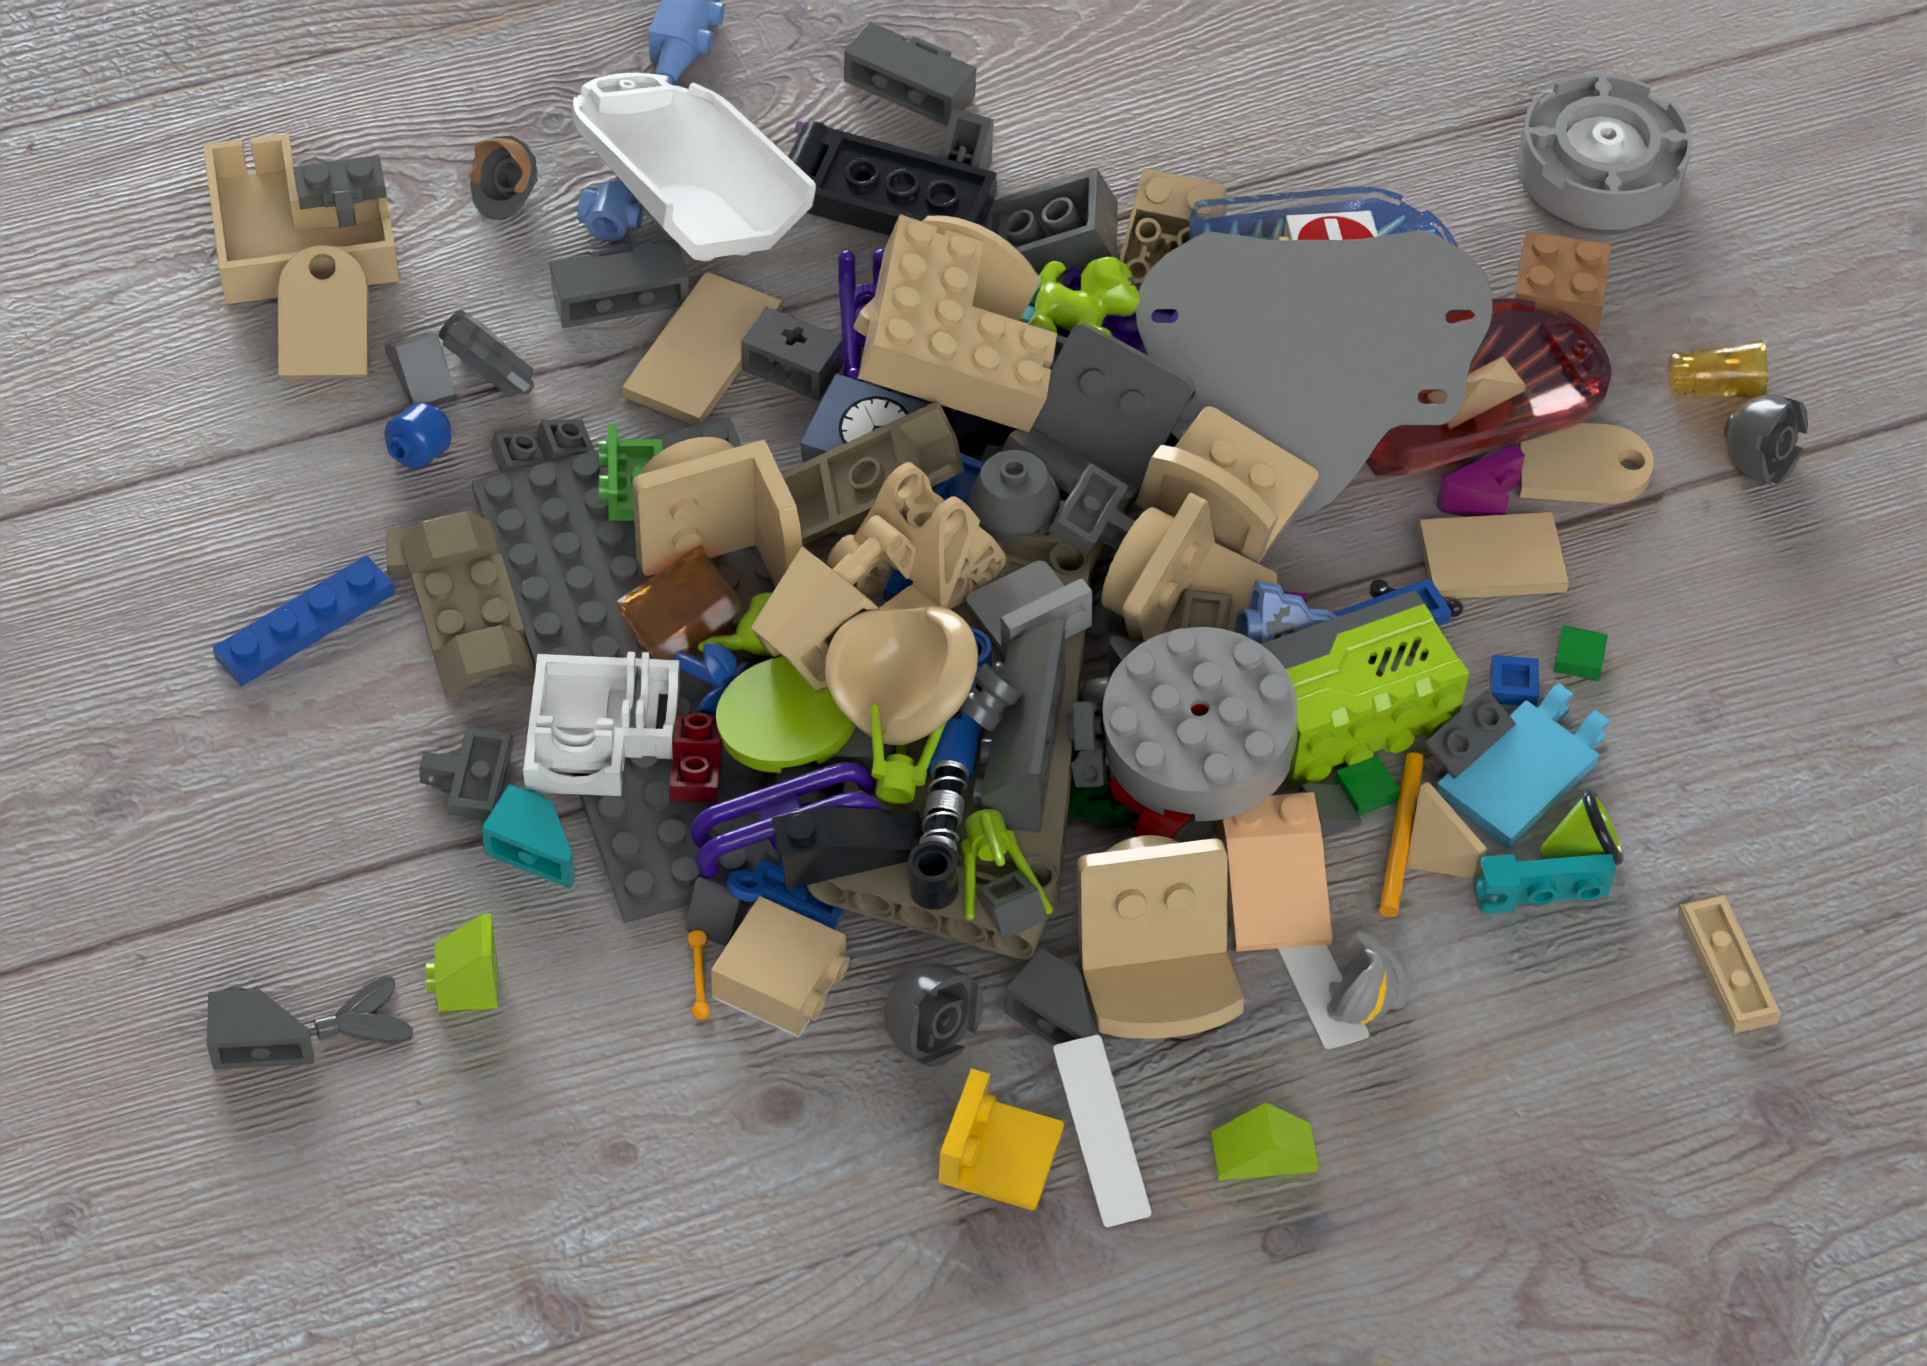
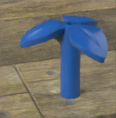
[673,643,752,715]

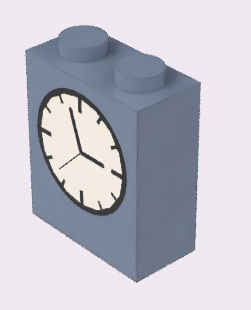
[800,374,929,463]

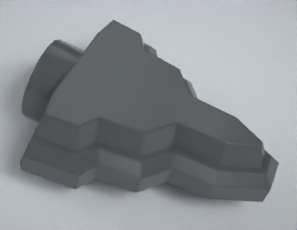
[438,309,534,397]

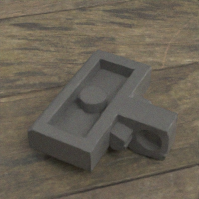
[293,155,387,228]
[1048,463,1135,555]
[1066,701,1107,787]
[419,727,513,821]

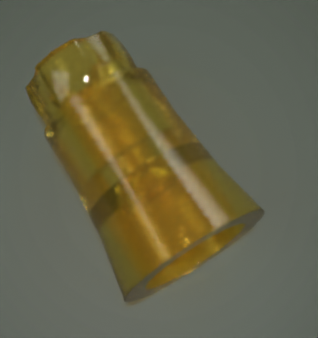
[1668,339,1768,399]

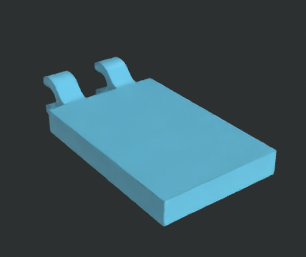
[1436,683,1610,849]

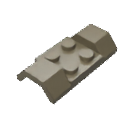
[781,401,964,545]
[401,511,536,699]

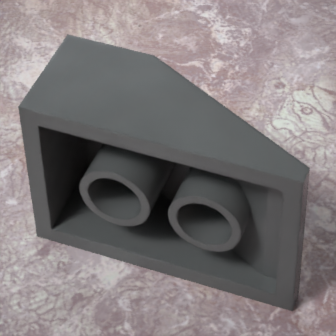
[983,168,1118,274]

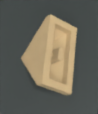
[1427,356,1526,429]
[1406,782,1487,879]

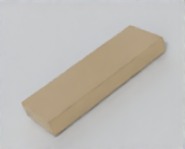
[1677,895,1781,1034]

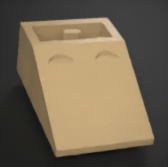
[1119,168,1227,288]

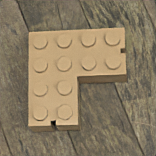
[203,133,399,304]
[858,214,1057,433]

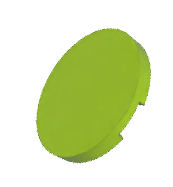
[716,657,856,773]

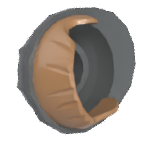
[469,136,538,220]

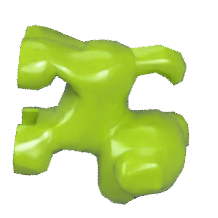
[1028,257,1140,336]

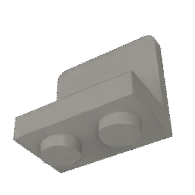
[966,561,1092,658]

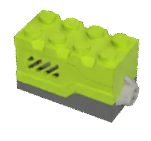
[1261,590,1469,788]

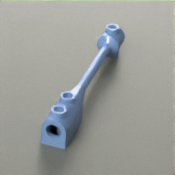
[577,0,725,242]

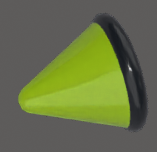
[1540,790,1624,865]

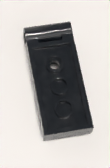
[788,121,997,236]

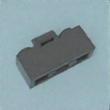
[844,22,976,126]
[550,239,689,329]

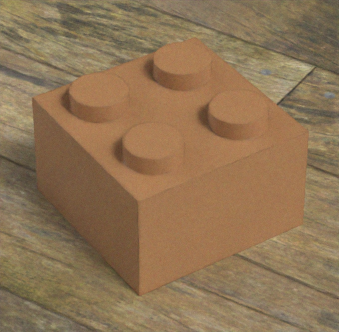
[1512,231,1611,342]

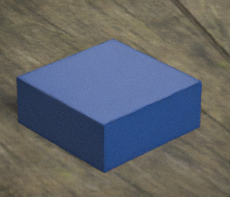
[1490,655,1539,707]

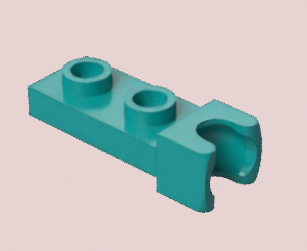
[1474,854,1616,914]

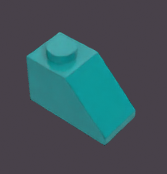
[481,784,575,889]

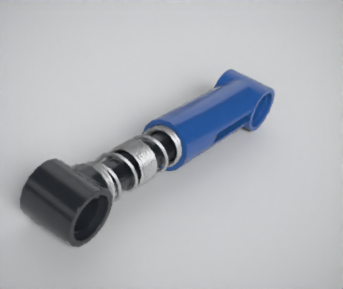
[908,628,992,910]

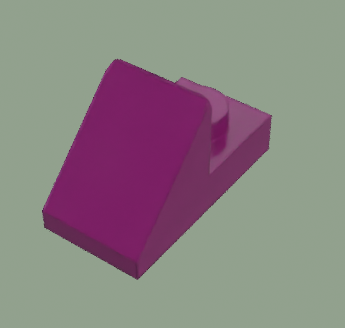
[1436,444,1525,517]

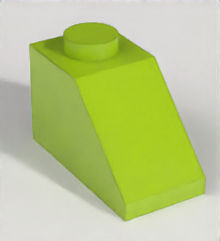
[426,914,498,1011]

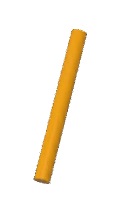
[1379,752,1424,917]

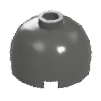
[1724,394,1808,484]
[884,963,984,1067]

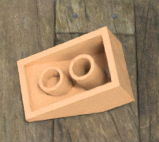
[1214,792,1332,952]

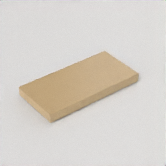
[622,271,782,426]

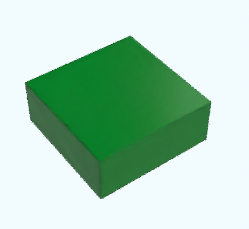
[1553,625,1608,681]
[1334,755,1400,816]

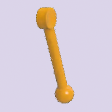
[687,930,711,1020]

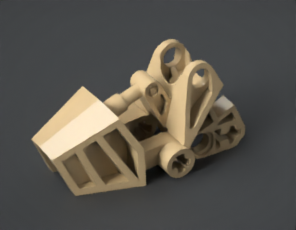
[751,462,1006,691]

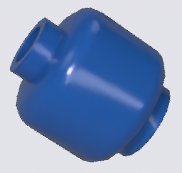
[384,402,451,469]

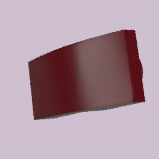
[669,712,722,803]

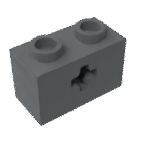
[741,306,844,401]

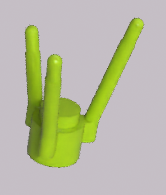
[870,704,946,804]
[961,809,1053,920]

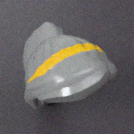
[1327,931,1411,1025]

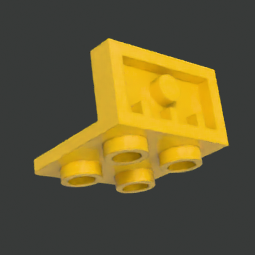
[938,1068,1064,1210]

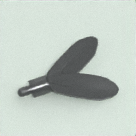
[307,976,413,1044]

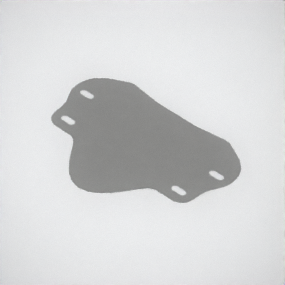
[1136,230,1492,516]

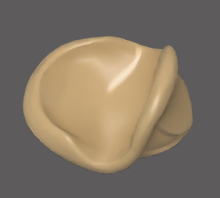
[825,606,978,745]

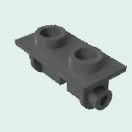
[1424,688,1516,779]

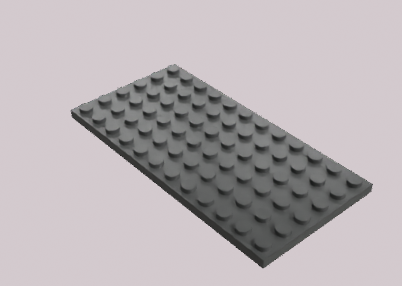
[471,417,846,923]

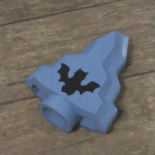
[1235,581,1338,644]

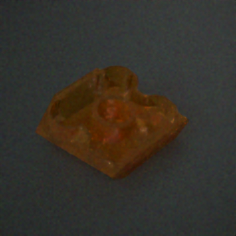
[616,545,742,660]

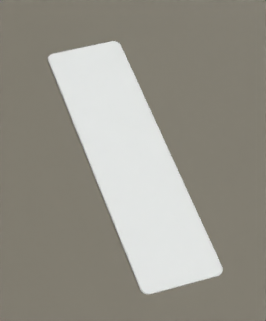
[1277,945,1370,1049]
[1053,1035,1152,1227]

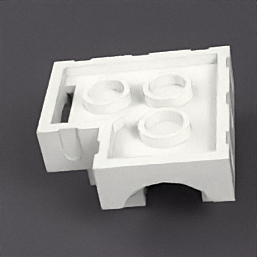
[523,652,680,796]

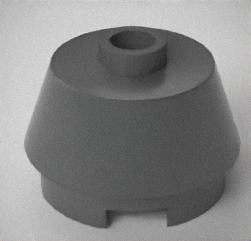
[968,450,1060,543]

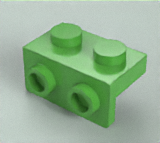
[599,423,663,521]

